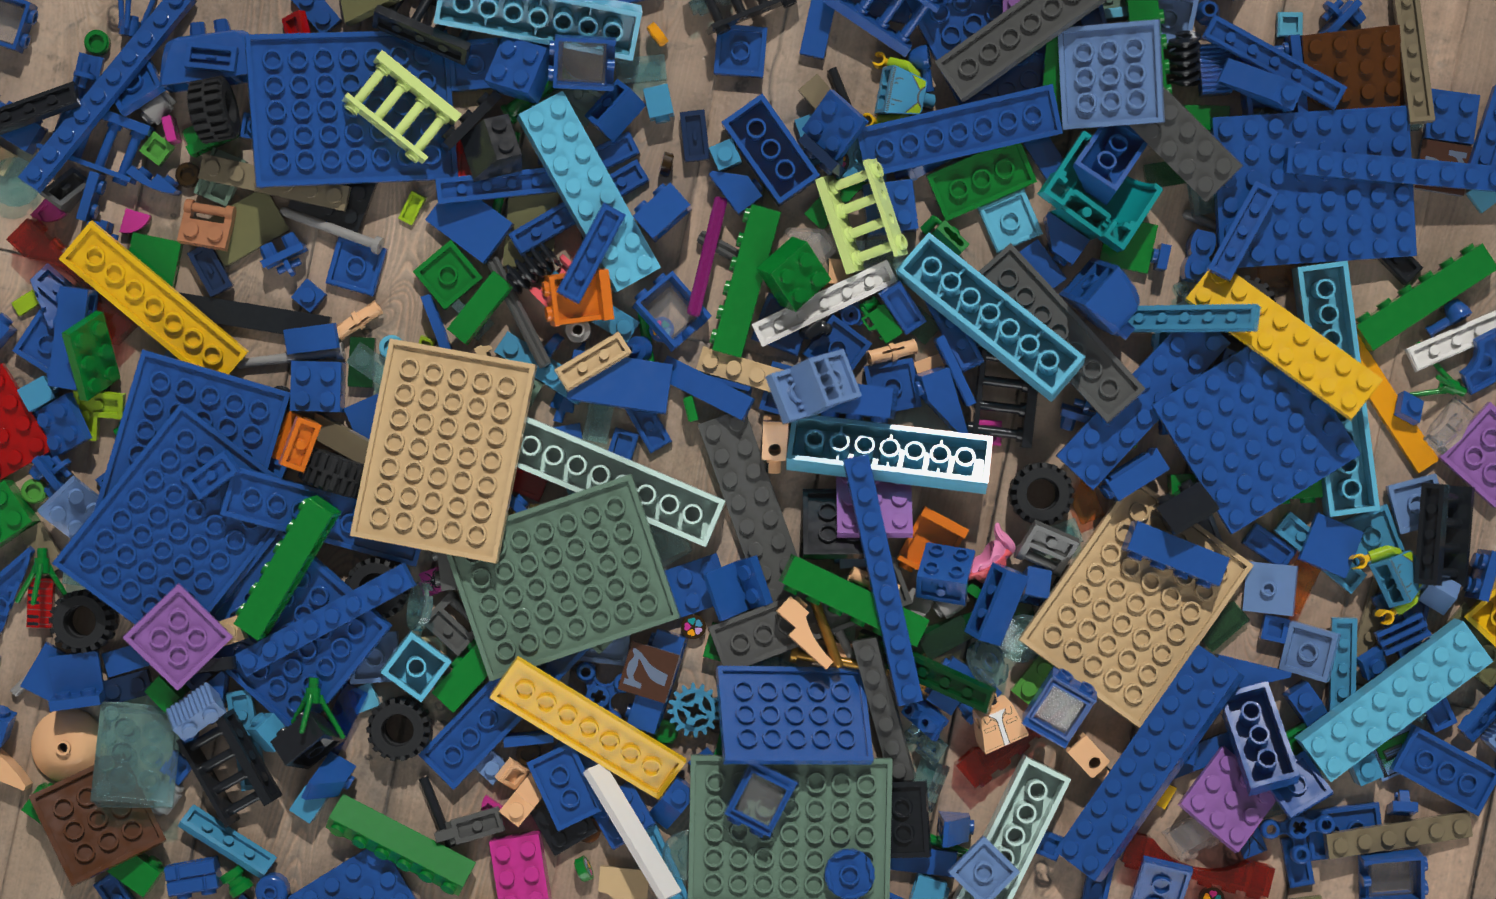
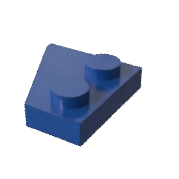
[30,263,75,331]

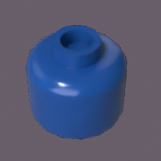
[255,872,290,899]

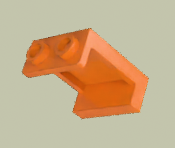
[541,268,614,327]
[272,411,322,473]
[896,506,969,573]

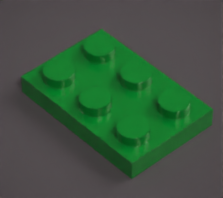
[61,311,121,401]

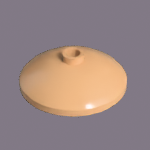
[31,708,107,782]

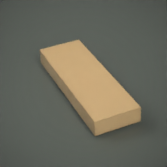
[554,331,632,392]

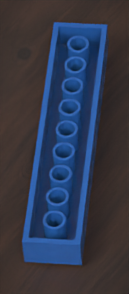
[1055,645,1245,882]

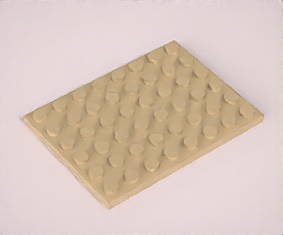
[350,338,537,564]
[1017,485,1254,728]

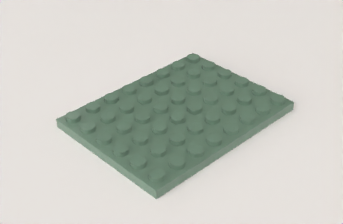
[446,474,681,681]
[688,754,893,899]

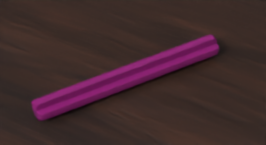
[687,197,728,316]

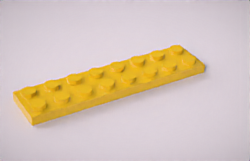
[59,220,249,374]
[1185,271,1383,421]
[490,656,686,800]

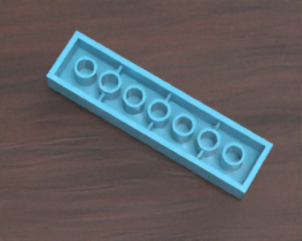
[434,0,642,61]
[517,91,661,293]
[896,233,1085,402]
[786,415,993,494]
[1294,618,1493,782]

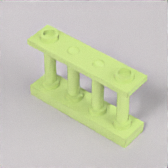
[342,50,462,164]
[815,158,908,275]

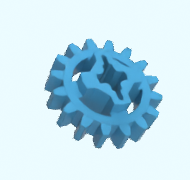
[667,682,720,737]

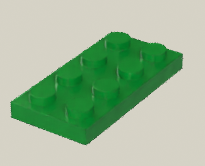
[926,143,1037,221]

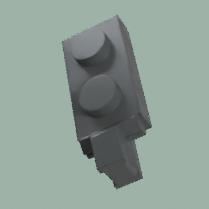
[434,806,506,845]

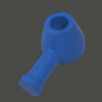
[1195,0,1220,26]
[908,44,935,92]
[1425,298,1472,338]

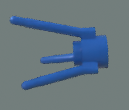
[118,0,156,37]

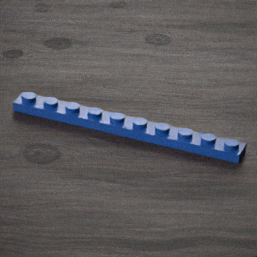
[18,0,197,194]
[1284,148,1496,192]
[842,454,923,706]

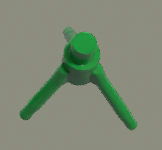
[1410,341,1467,397]
[15,548,67,606]
[291,677,345,739]

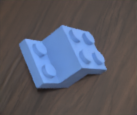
[765,349,862,424]

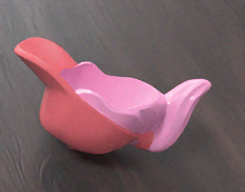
[968,523,1016,585]

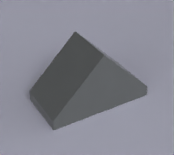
[40,167,87,213]

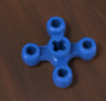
[576,661,627,719]
[1259,813,1336,864]

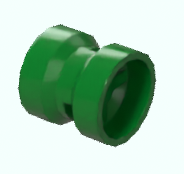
[219,865,254,899]

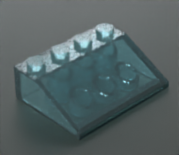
[90,702,180,808]

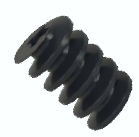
[1168,30,1201,87]
[506,242,561,294]

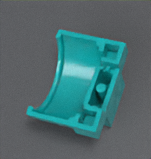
[1038,131,1163,252]

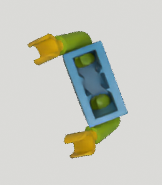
[863,51,936,126]
[1349,545,1424,625]

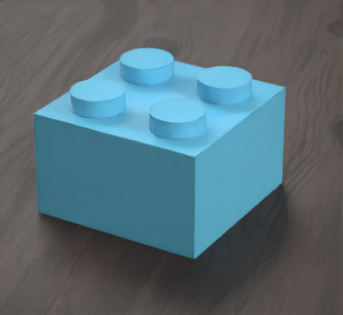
[380,630,452,703]

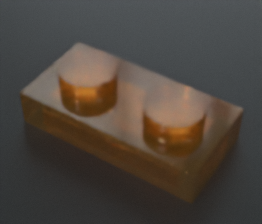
[1293,559,1321,614]

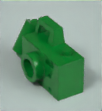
[920,215,970,256]
[859,296,903,344]

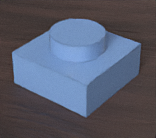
[475,749,506,785]

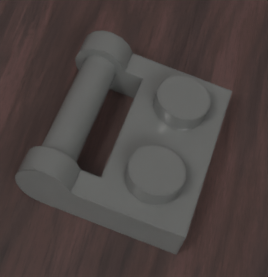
[1014,520,1080,576]
[421,590,475,656]

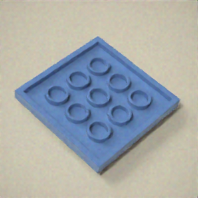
[1058,19,1165,130]

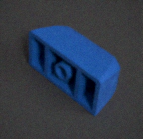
[160,18,249,93]
[1059,257,1140,340]

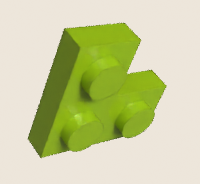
[73,390,126,441]

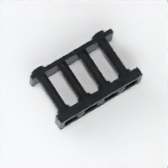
[372,0,472,66]
[704,0,797,35]
[967,346,1038,448]
[1414,483,1475,587]
[176,708,282,828]

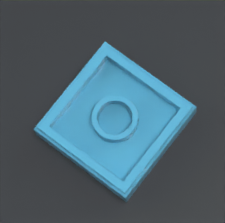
[977,188,1043,254]

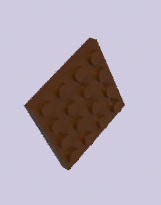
[1300,25,1405,112]
[28,751,166,887]

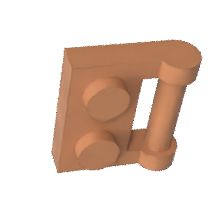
[177,199,237,251]

